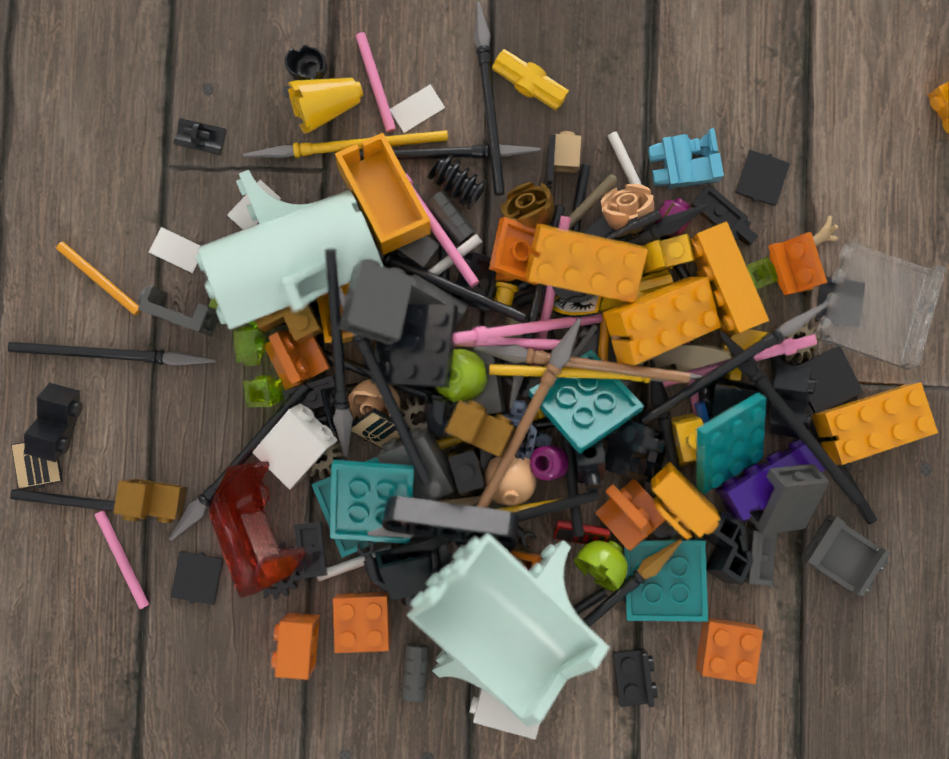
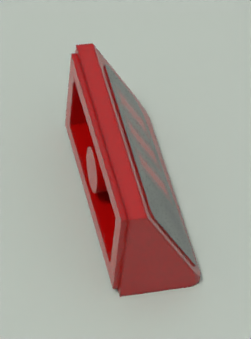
[553,519,610,545]

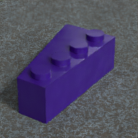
[715,438,826,521]

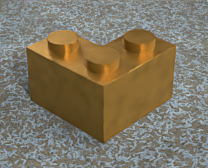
[255,303,323,344]
[445,400,516,458]
[113,479,187,523]

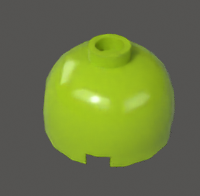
[436,349,488,402]
[573,540,628,592]

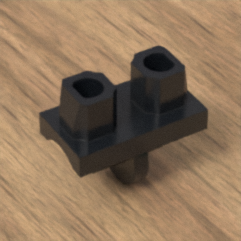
[173,118,227,155]

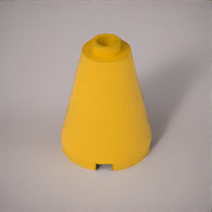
[288,78,363,134]

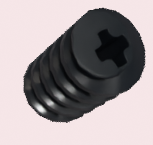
[428,155,486,210]

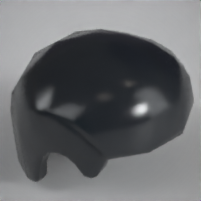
[284,45,327,80]

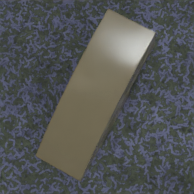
[647,343,732,372]

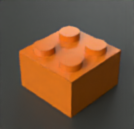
[333,592,391,653]
[271,612,320,680]
[695,617,763,684]

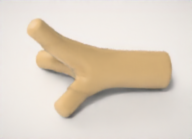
[813,216,838,247]

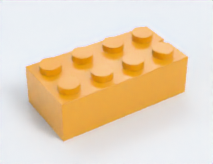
[335,133,431,255]
[690,221,769,337]
[525,224,648,303]
[603,277,721,365]
[812,382,938,465]

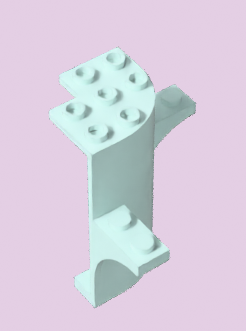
[195,170,383,329]
[407,533,609,727]

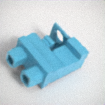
[648,128,724,190]

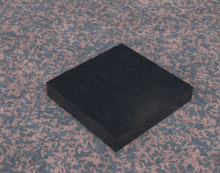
[797,346,863,414]

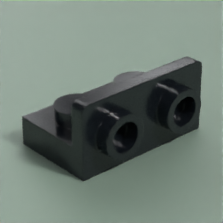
[451,252,497,312]
[613,648,658,707]

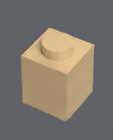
[554,131,581,173]

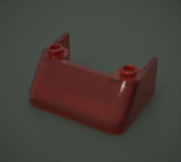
[209,461,306,597]

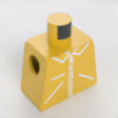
[671,413,703,467]

